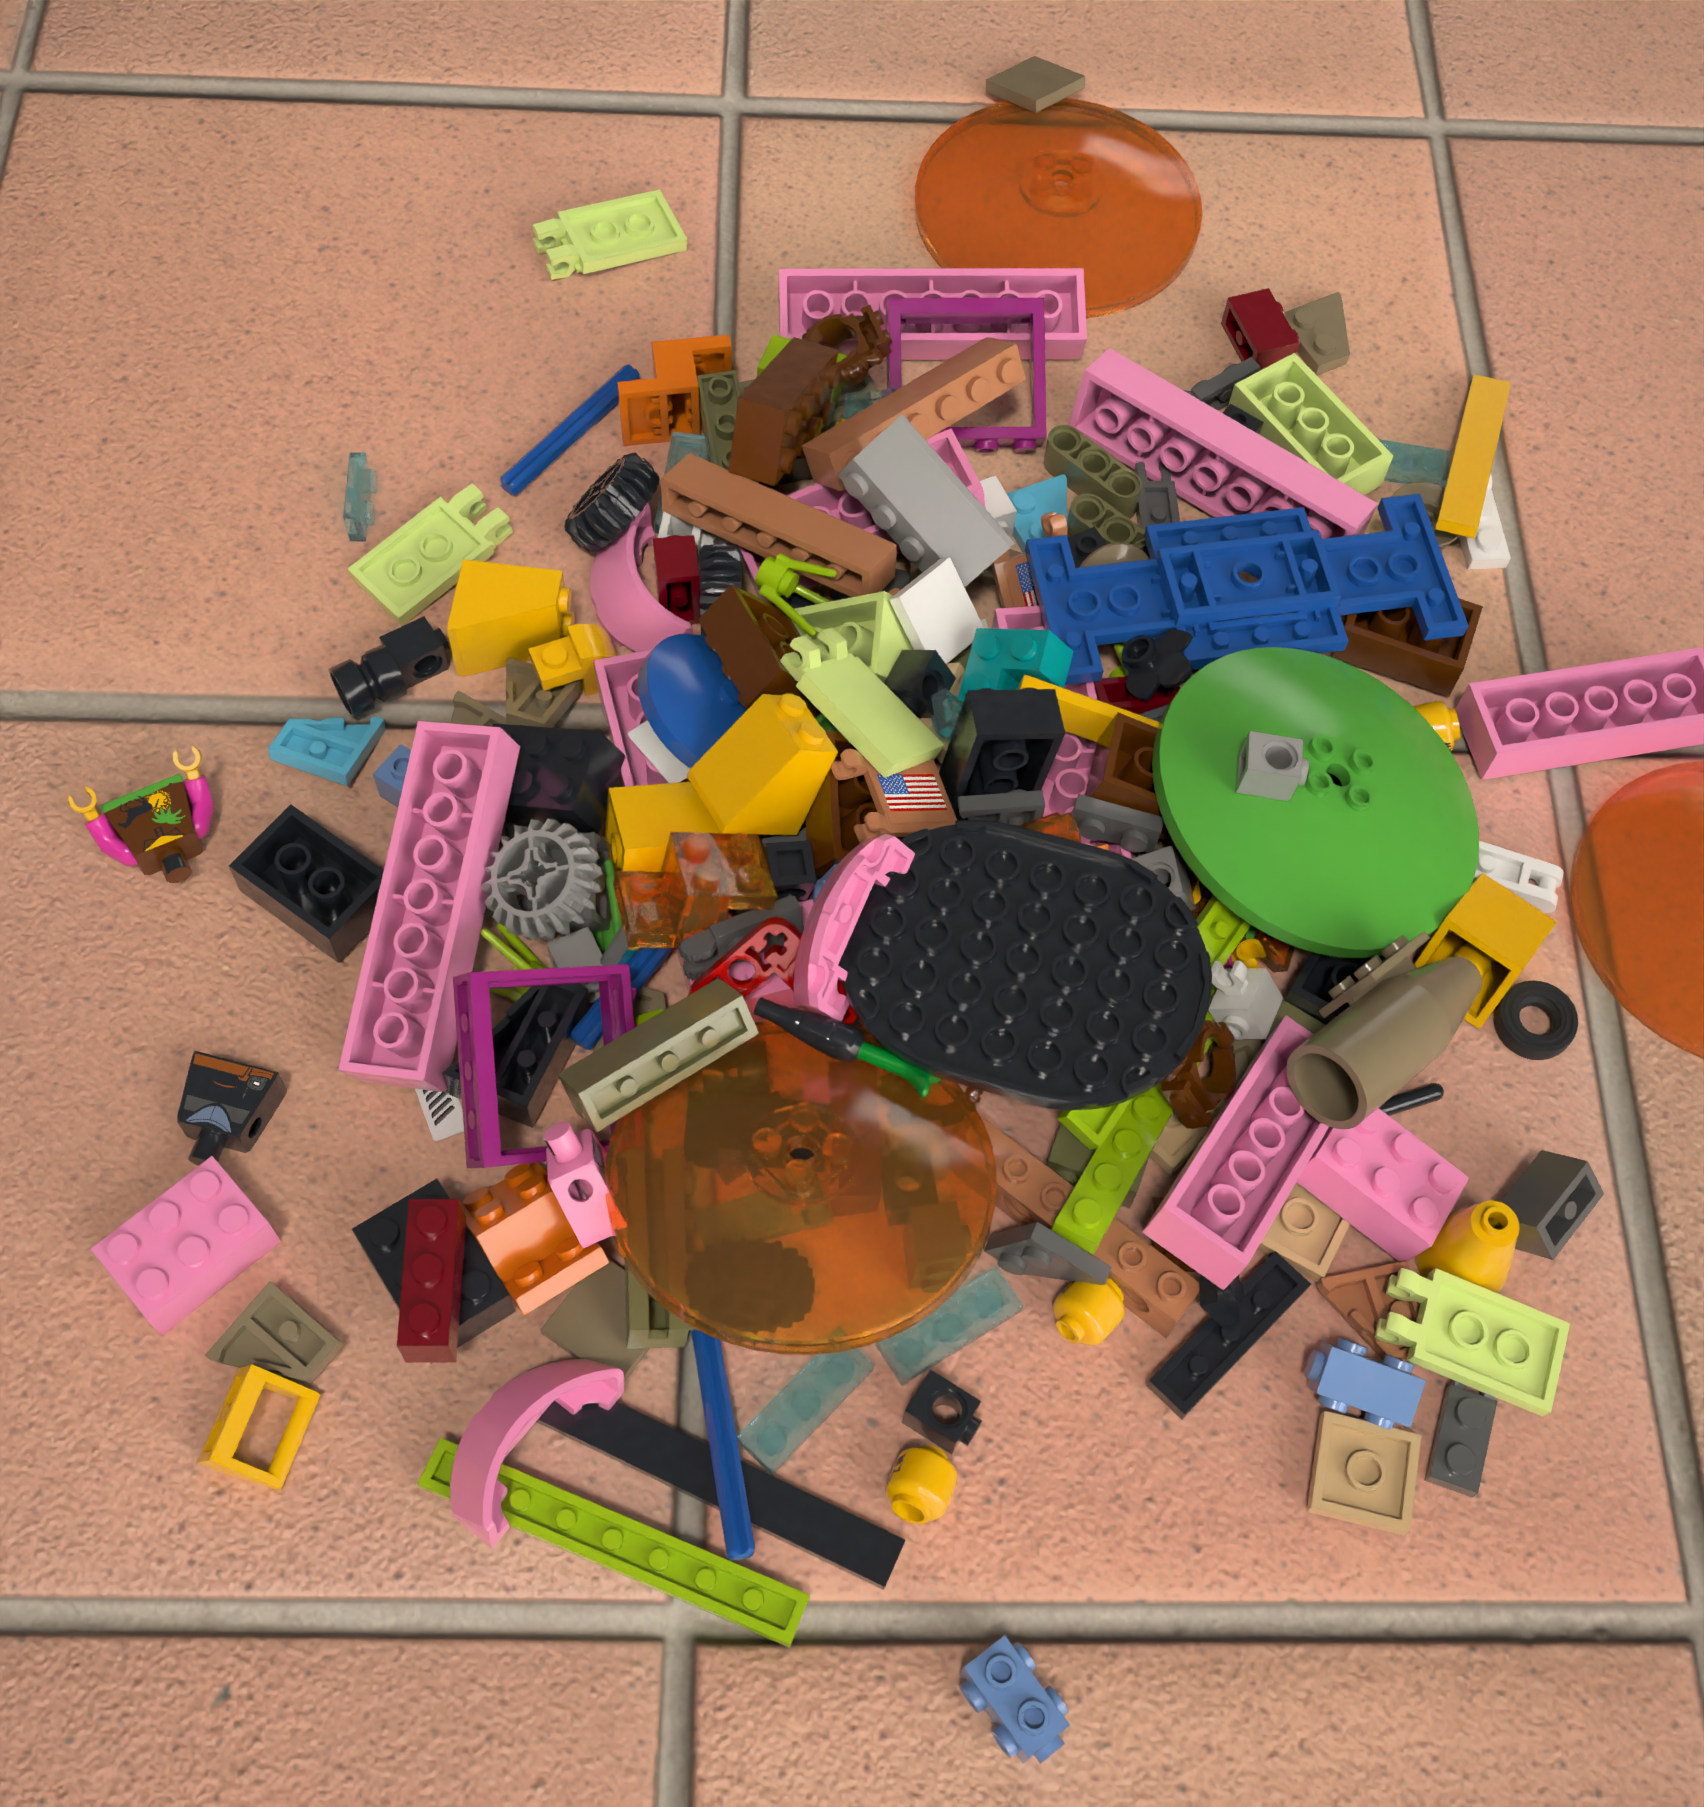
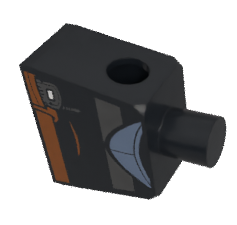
[177,1051,287,1166]

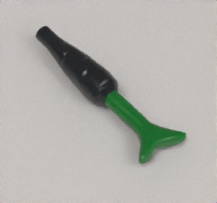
[754,997,942,1098]

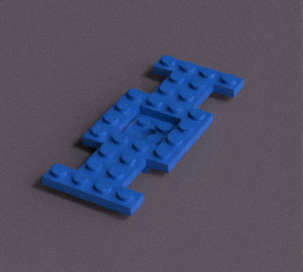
[1025,494,1469,685]

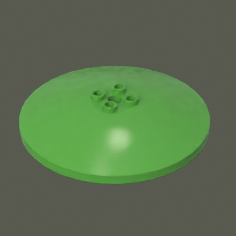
[1152,647,1479,958]

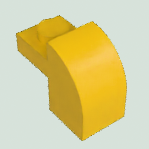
[528,624,618,696]

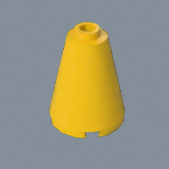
[1415,1200,1519,1293]

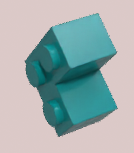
[955,628,1074,711]

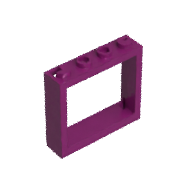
[886,298,1047,453]
[453,964,647,1168]

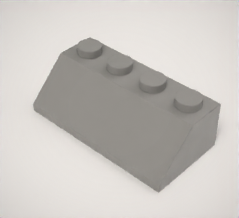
[836,414,1015,588]

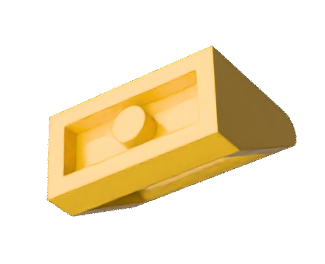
[196,1364,321,1491]

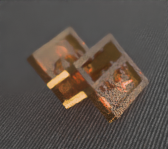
[613,832,777,948]

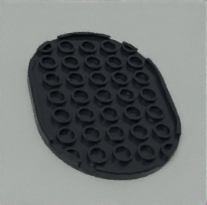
[838,820,1212,1111]

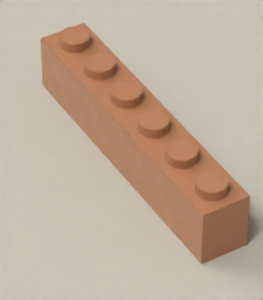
[802,337,1026,491]
[661,453,897,597]

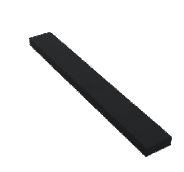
[536,1400,906,1590]

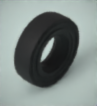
[1494,980,1578,1060]

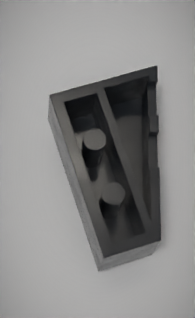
[442,984,591,1128]

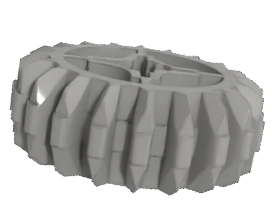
[481,818,604,941]

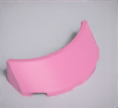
[590,502,693,652]
[794,833,915,1021]
[450,1359,624,1548]

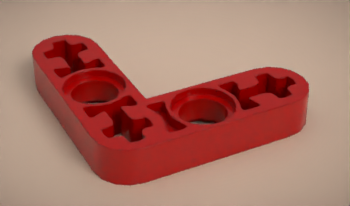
[688,917,857,1024]

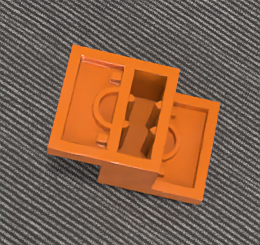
[617,334,732,446]
[462,1162,609,1315]

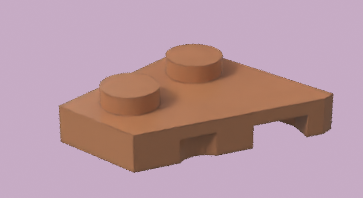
[1317,1261,1421,1362]

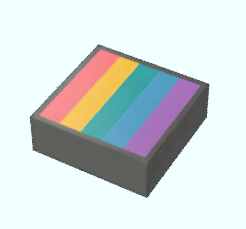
[600,925,649,965]

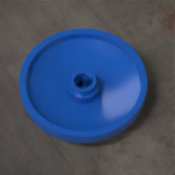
[638,634,747,769]

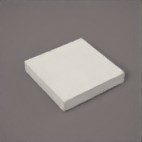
[889,557,984,664]

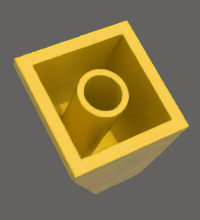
[447,559,575,677]
[687,693,838,835]
[605,782,736,913]
[1414,872,1557,1029]

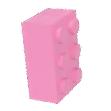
[1297,1108,1469,1262]
[90,1156,281,1336]

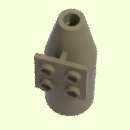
[1287,931,1482,1129]

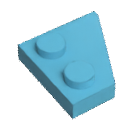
[1006,474,1067,553]
[268,717,386,786]

